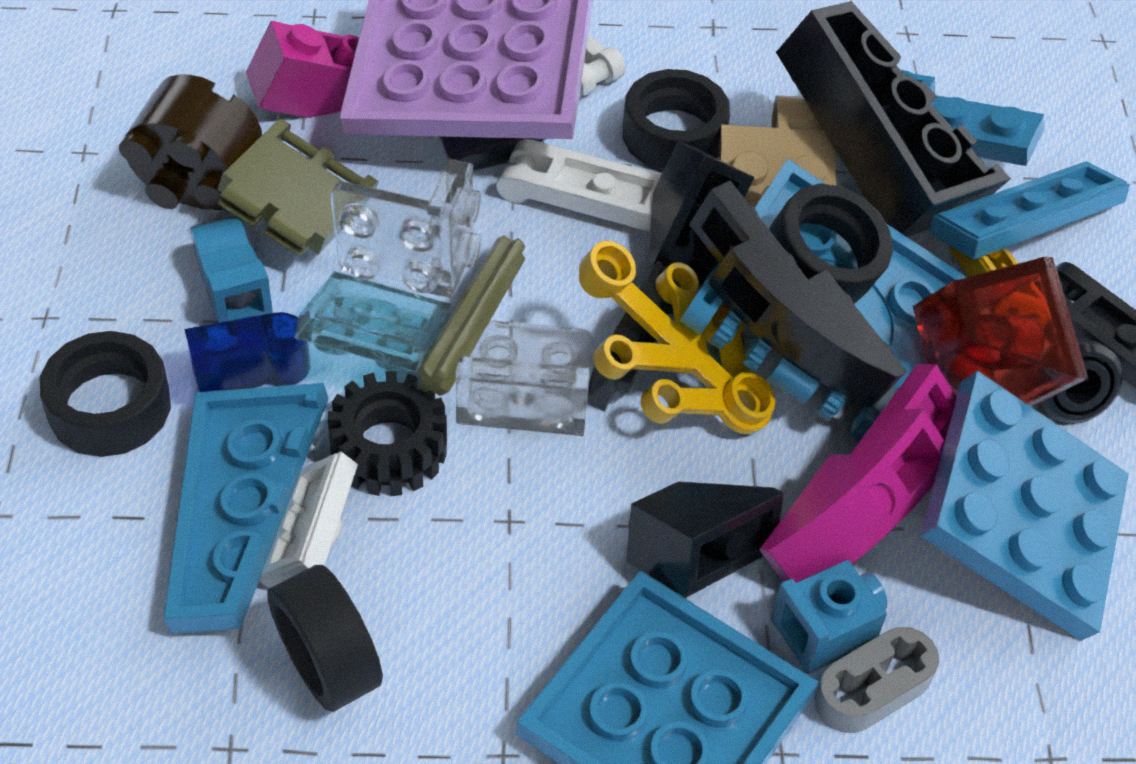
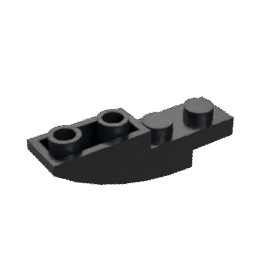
[689,180,907,407]

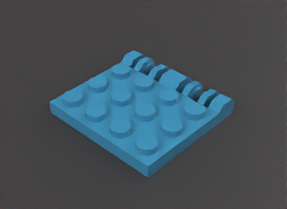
[679,159,984,442]

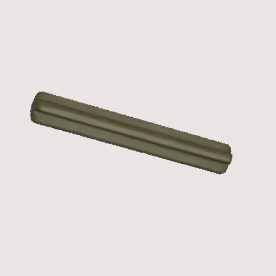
[417,235,525,396]

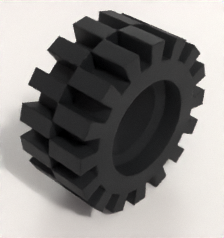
[327,371,447,496]

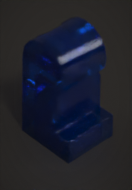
[184,312,311,392]

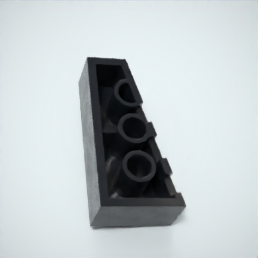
[776,1,1011,237]

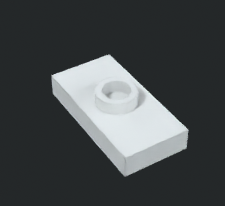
[259,452,358,588]

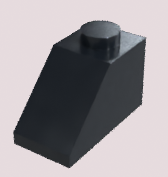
[649,140,755,285]
[626,481,784,598]

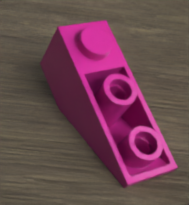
[246,21,359,118]

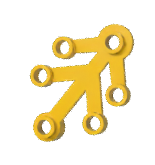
[579,241,775,434]

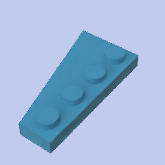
[164,383,329,633]

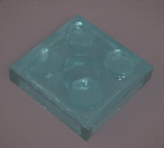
[295,271,452,372]

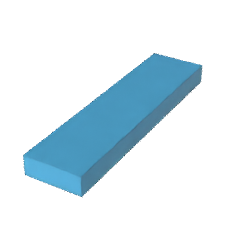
[929,161,1130,260]

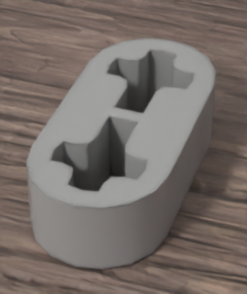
[815,627,939,733]

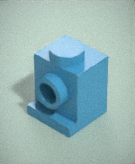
[771,560,888,674]

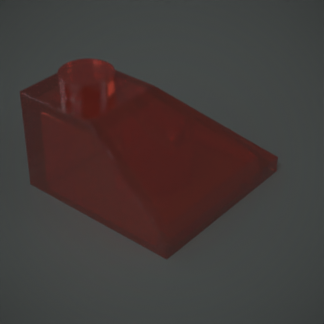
[913,257,1088,407]

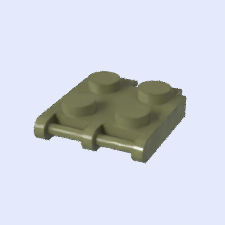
[217,118,379,257]

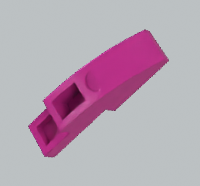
[760,364,957,583]

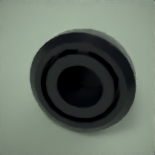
[1034,339,1123,423]

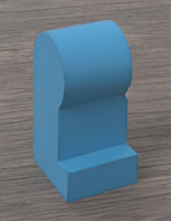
[190,216,274,332]

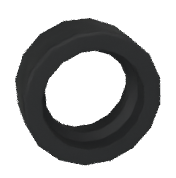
[622,69,730,171]
[769,183,893,303]
[40,331,171,457]
[267,565,383,712]

